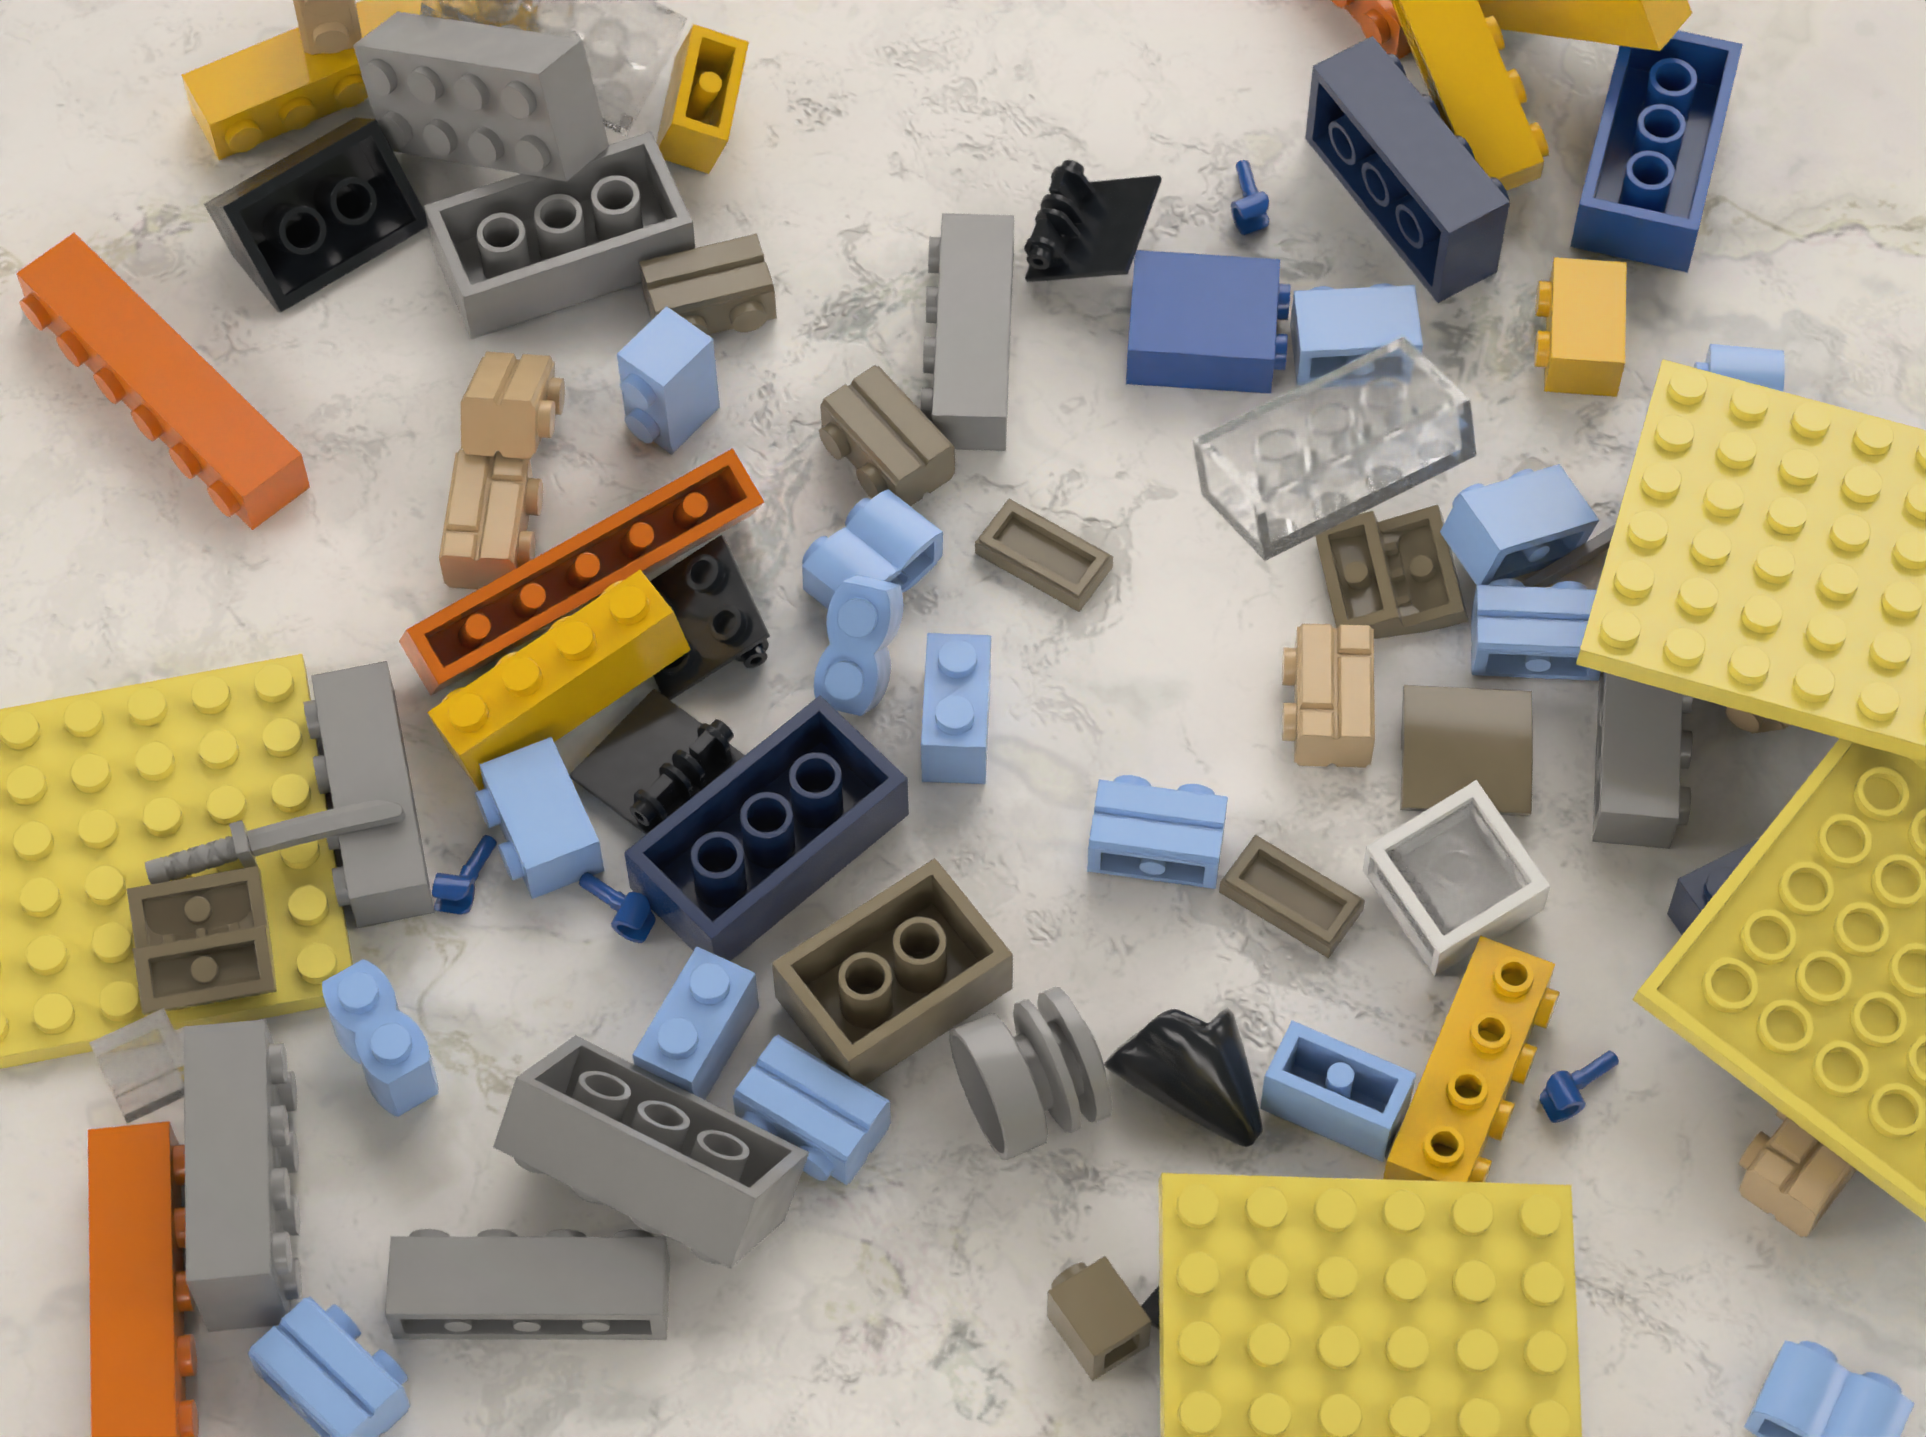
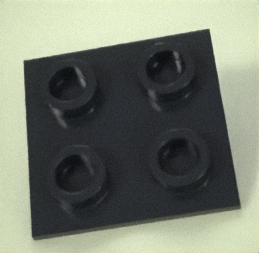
[1024,160,1162,282]
[650,535,770,700]
[569,689,745,835]

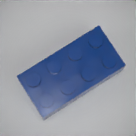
[1570,30,1743,273]

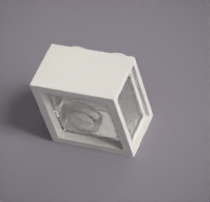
[1363,780,1550,976]

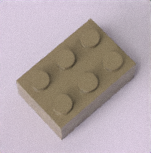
[772,858,1013,1086]

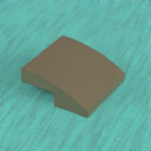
[1313,504,1469,639]
[1400,685,1533,816]
[127,866,277,1015]

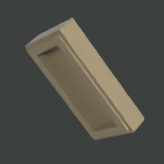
[975,499,1113,612]
[1219,835,1365,958]

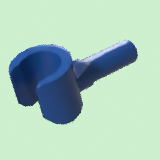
[1231,160,1269,235]
[432,835,497,915]
[579,872,656,943]
[1539,1050,1619,1123]

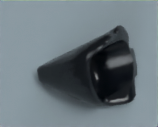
[1104,1008,1263,1147]

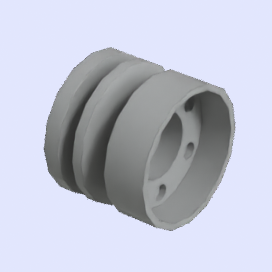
[949,987,1112,1160]

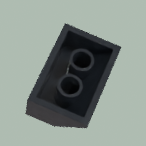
[204,117,428,313]

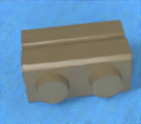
[639,234,777,335]
[819,365,955,506]

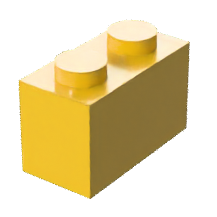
[656,24,749,174]
[1534,257,1627,397]

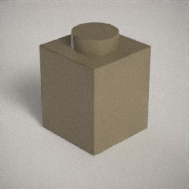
[1047,1256,1152,1381]

